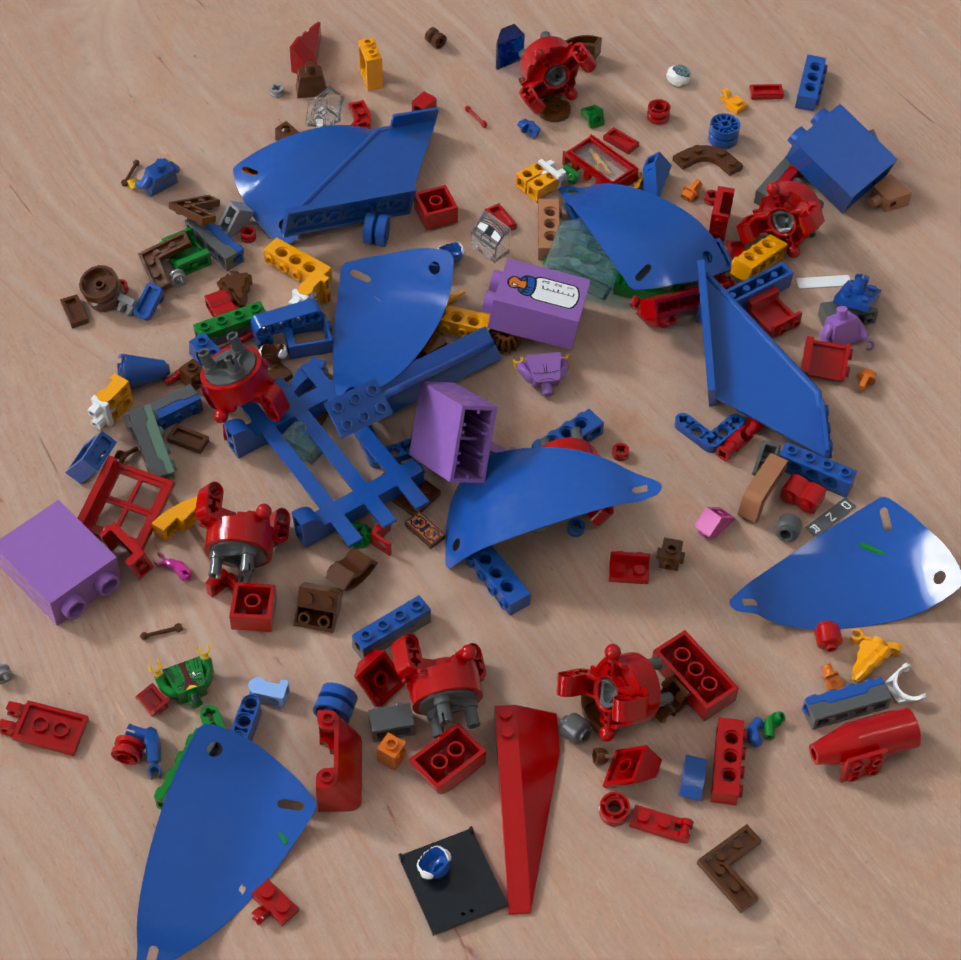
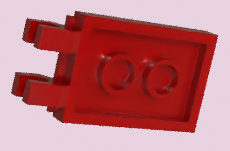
[0,700,89,756]

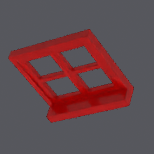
[77,455,176,551]

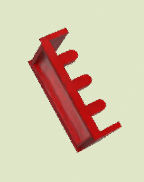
[562,134,639,186]

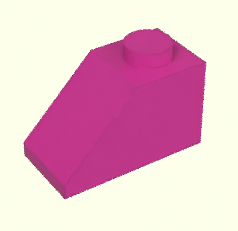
[694,507,735,538]

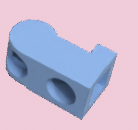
[248,678,290,708]

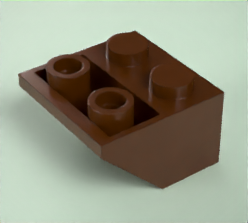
[294,582,343,633]

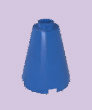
[117,354,170,389]

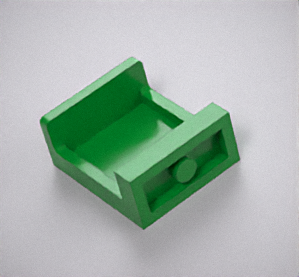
[160,227,212,275]

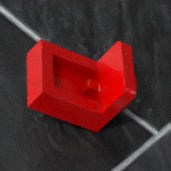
[205,568,238,598]
[135,682,171,716]

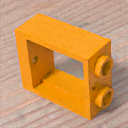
[358,37,383,91]

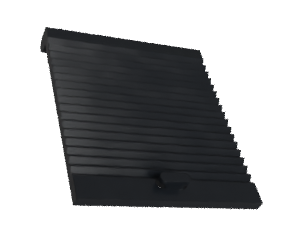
[398,826,508,936]

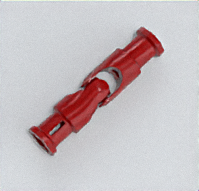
[716,418,766,461]

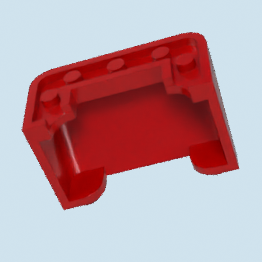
[315,710,362,812]

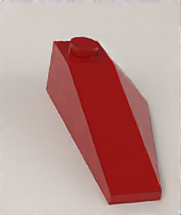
[289,22,321,74]

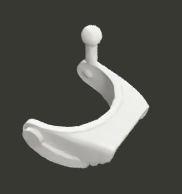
[885,663,927,704]

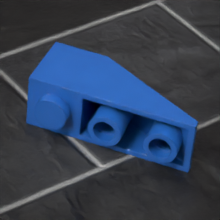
[643,151,672,197]

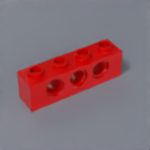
[710,717,747,806]

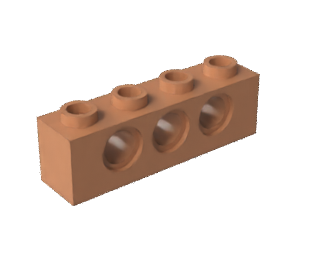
[538,199,563,260]

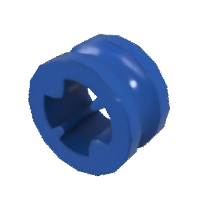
[567,518,585,537]

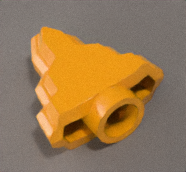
[852,636,891,682]

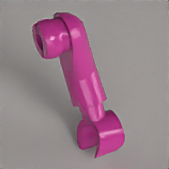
[153,552,192,581]

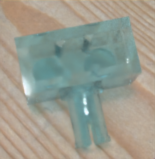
[282,421,323,465]

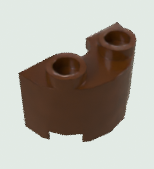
[655,675,691,723]

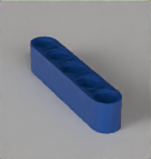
[231,694,262,741]

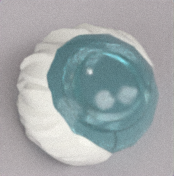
[666,64,691,87]

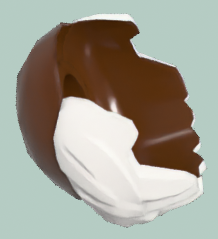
[259,344,288,365]

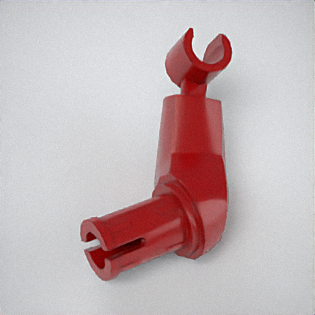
[630,296,678,328]

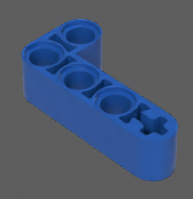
[251,299,324,349]

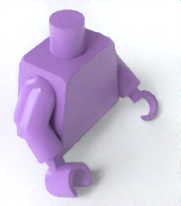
[819,306,875,350]

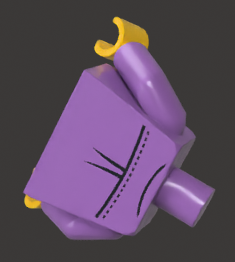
[513,352,569,396]

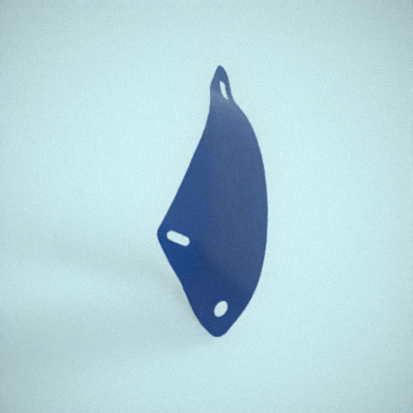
[136,724,316,960]

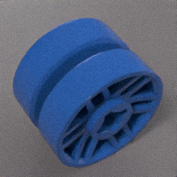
[708,113,740,149]
[362,212,391,247]
[313,682,358,723]

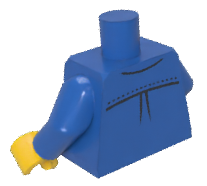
[127,158,180,197]

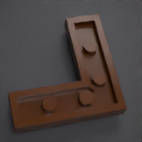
[169,195,220,226]
[138,230,193,291]
[697,824,762,913]

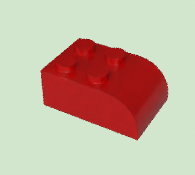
[409,723,486,794]

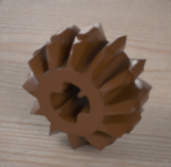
[491,330,521,354]

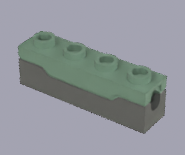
[128,404,177,480]

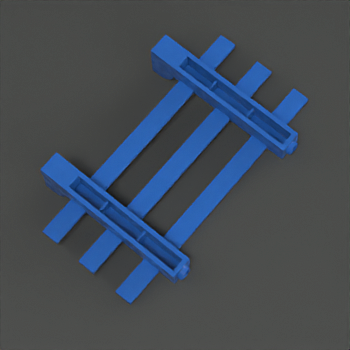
[224,360,430,548]

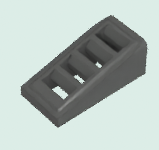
[752,440,781,476]

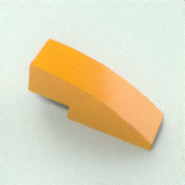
[152,496,198,542]

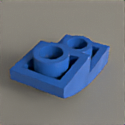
[678,754,707,801]

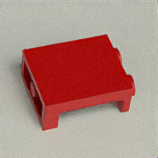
[709,186,735,241]
[746,286,802,339]
[801,336,853,382]
[99,522,154,580]

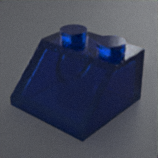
[496,24,525,70]

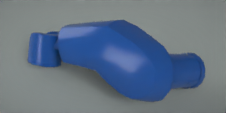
[125,724,162,780]

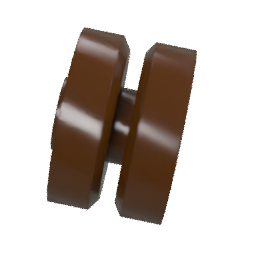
[79,265,125,312]

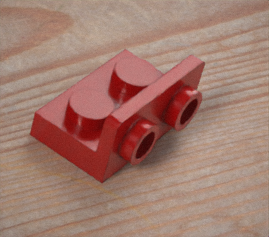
[609,551,650,584]

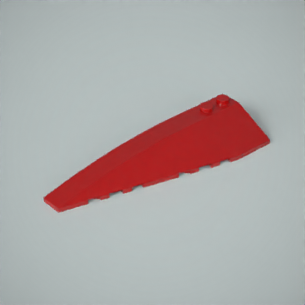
[494,705,560,915]

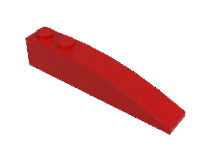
[640,282,732,318]

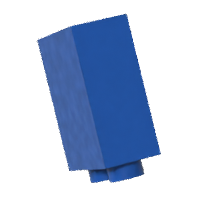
[785,104,898,213]

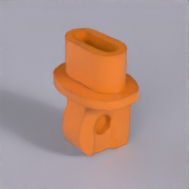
[681,179,703,202]
[857,368,877,392]
[821,663,844,691]

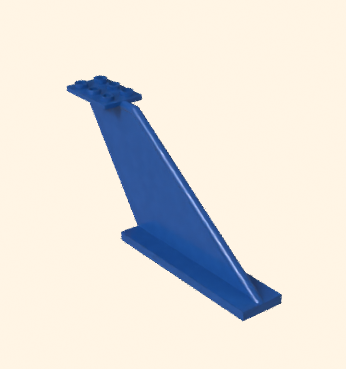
[281,107,439,237]
[697,259,833,459]
[324,326,502,439]

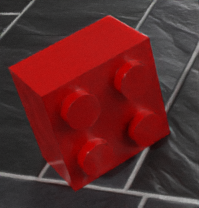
[414,185,458,231]
[229,582,277,632]

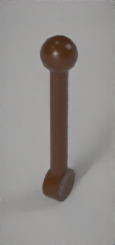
[121,160,140,187]
[140,623,182,640]

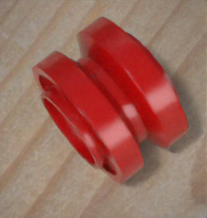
[647,99,671,124]
[111,735,145,765]
[599,792,630,827]

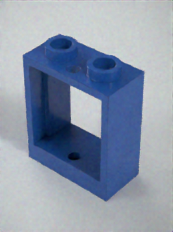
[284,314,335,359]
[65,430,117,484]

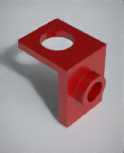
[371,524,392,556]

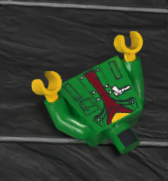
[148,643,214,708]

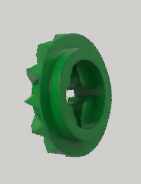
[342,521,372,549]

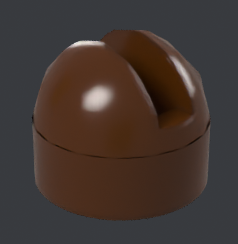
[592,748,609,765]

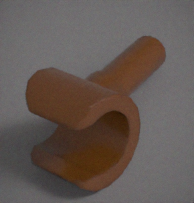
[114,447,138,464]

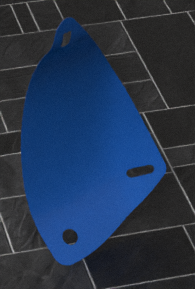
[233,125,374,244]
[559,183,726,290]
[333,248,454,396]
[445,447,662,568]
[729,497,961,629]

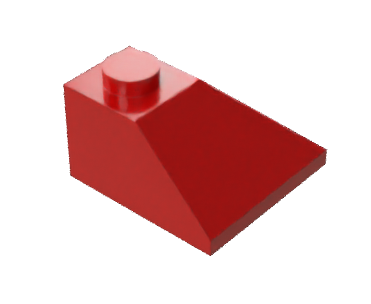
[354,649,406,707]
[602,745,662,788]

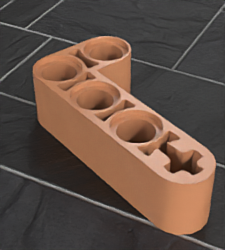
[738,453,789,523]

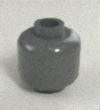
[775,513,802,542]
[560,713,592,744]

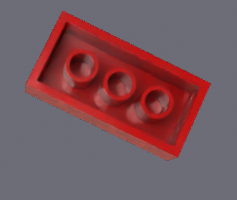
[652,630,739,721]

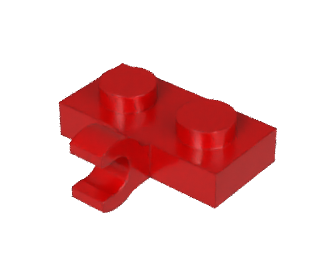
[251,879,299,926]

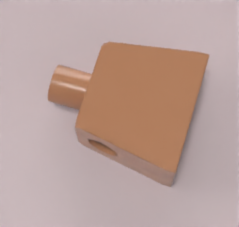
[868,174,912,212]

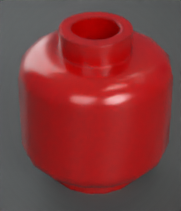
[814,620,843,652]

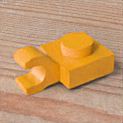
[720,88,748,115]

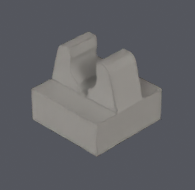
[117,293,137,316]

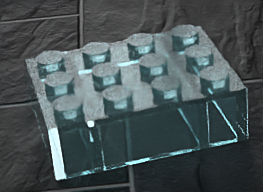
[543,218,618,301]

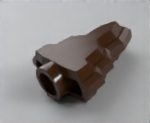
[217,271,253,308]

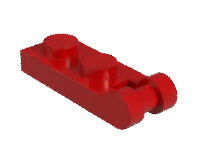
[629,804,694,843]

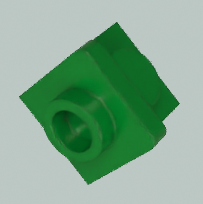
[580,105,605,128]

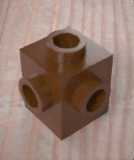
[656,537,685,571]

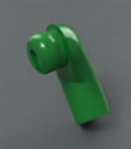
[563,164,579,184]
[764,711,786,740]

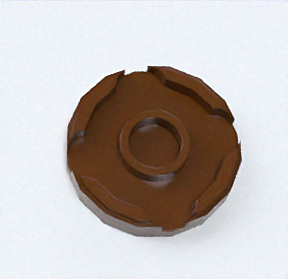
[539,96,571,122]

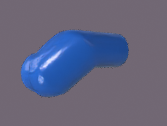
[747,717,764,747]

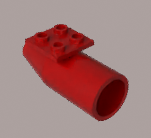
[809,707,921,783]

